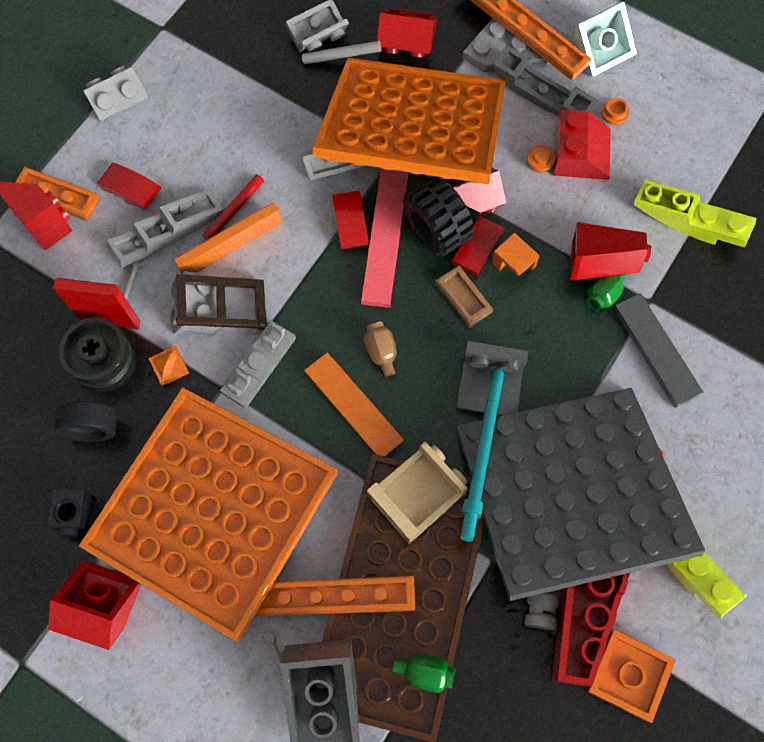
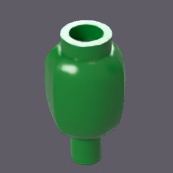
[586,274,628,311]
[393,655,455,693]

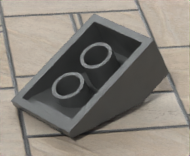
[280,639,361,742]

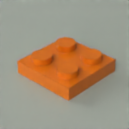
[587,629,676,723]

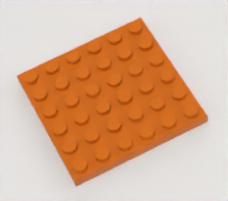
[313,57,506,184]
[79,387,338,643]

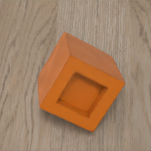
[491,233,540,275]

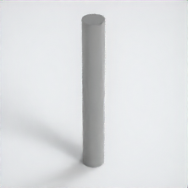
[302,40,382,64]

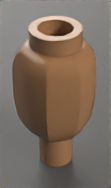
[364,322,397,377]

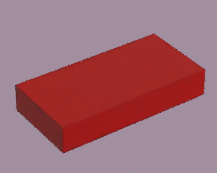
[452,216,505,277]

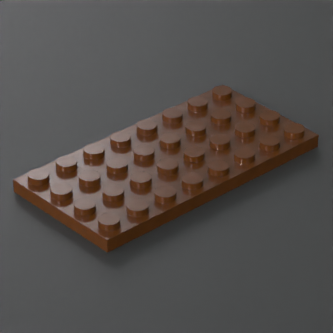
[322,454,485,742]

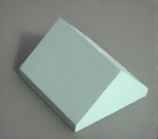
[571,2,637,77]

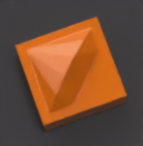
[149,345,189,386]

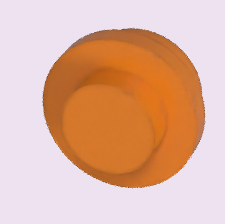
[601,98,629,125]
[527,145,555,173]

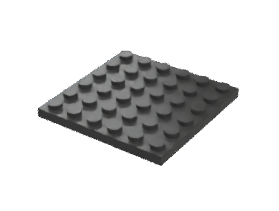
[457,387,705,601]

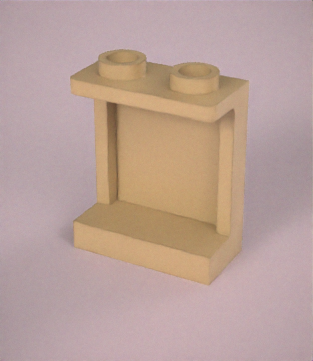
[367,442,468,544]

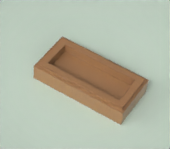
[435,265,493,328]

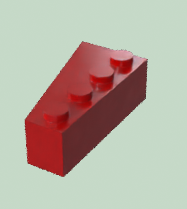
[552,573,630,687]

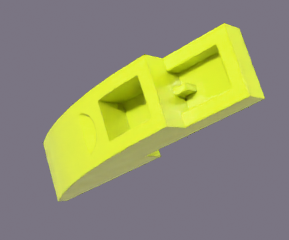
[634,179,757,248]
[665,553,746,619]

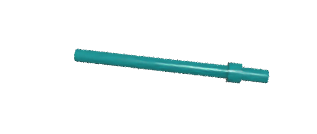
[460,370,504,542]

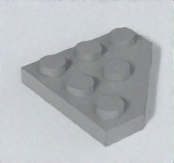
[462,18,572,72]

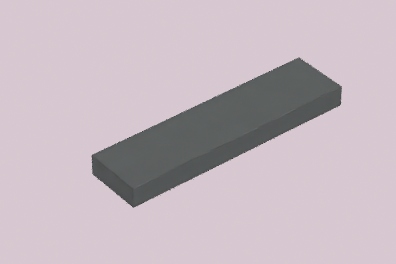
[613,293,704,408]

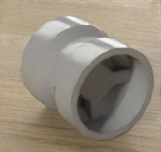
[524,593,560,631]

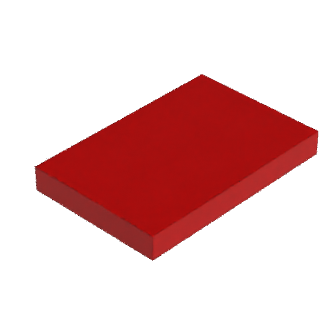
[53,278,141,330]

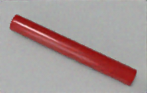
[202,174,264,240]

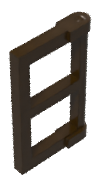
[175,274,267,330]

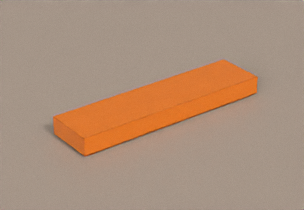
[174,202,282,274]
[304,352,404,457]

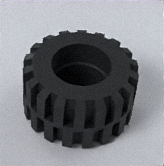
[403,176,474,257]

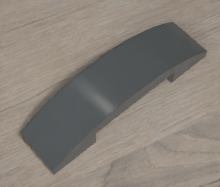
[492,45,599,116]

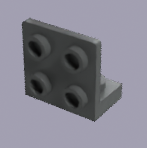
[457,341,528,416]

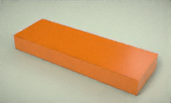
[15,166,100,222]

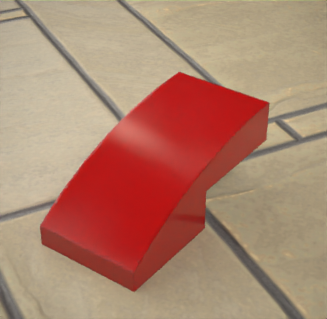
[97,162,161,210]
[332,190,369,250]

